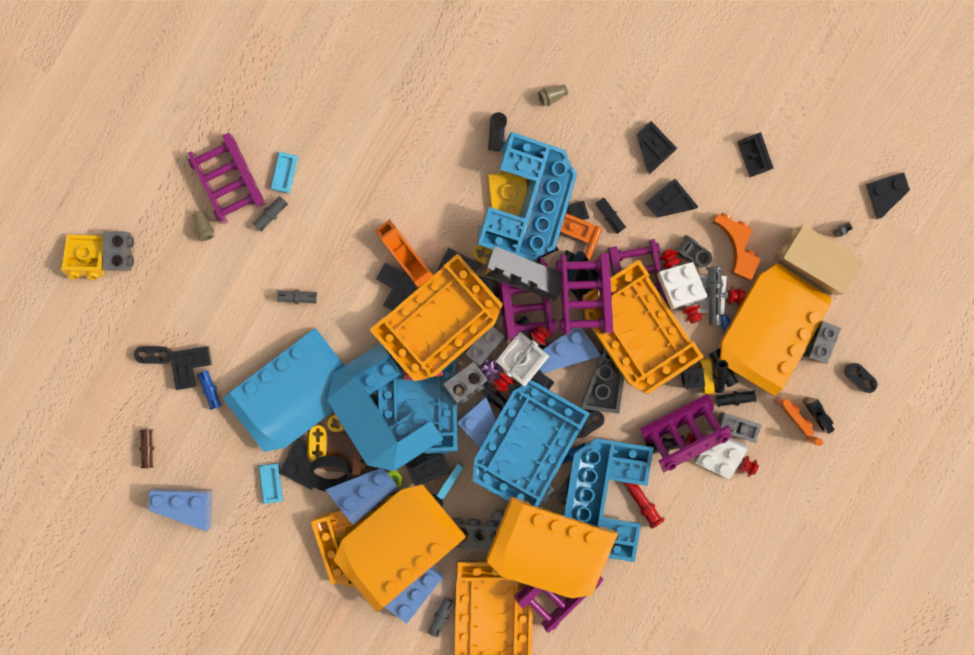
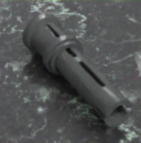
[706,267,723,325]

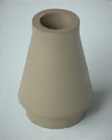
[538,84,568,106]
[193,211,214,241]

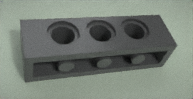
[452,517,500,550]

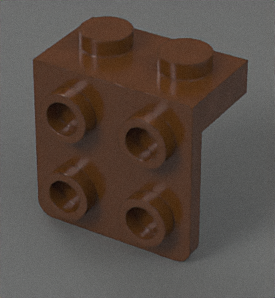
[324,433,366,475]

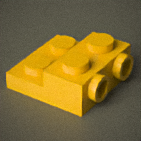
[61,234,105,280]

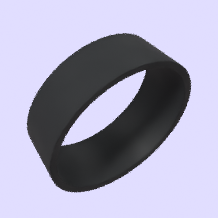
[308,455,351,492]

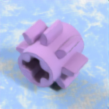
[480,359,504,383]

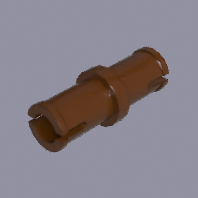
[139,429,155,468]

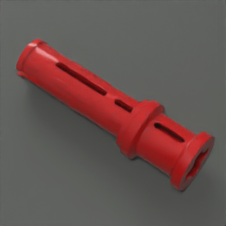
[622,482,665,529]

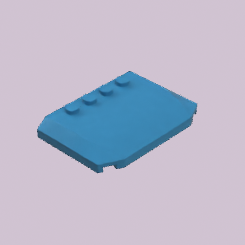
[223,328,344,452]
[378,353,458,453]
[473,380,590,507]

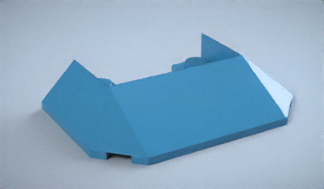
[477,132,577,261]
[327,343,444,471]
[564,438,654,562]

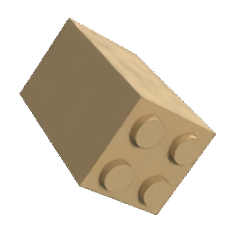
[776,225,864,296]

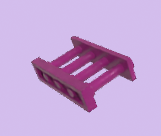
[187,133,266,224]
[608,239,671,310]
[556,253,614,336]
[498,257,556,341]
[640,394,732,473]
[514,576,604,633]

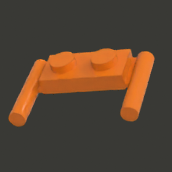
[560,213,603,260]
[774,397,823,446]

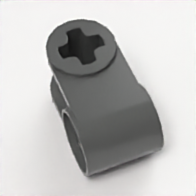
[674,235,712,268]

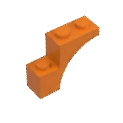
[712,213,761,281]
[375,219,433,287]

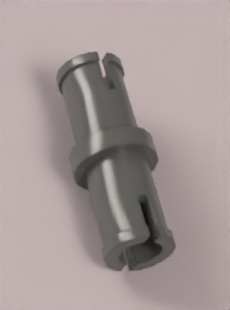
[253,196,289,232]
[277,289,317,305]
[428,597,455,638]

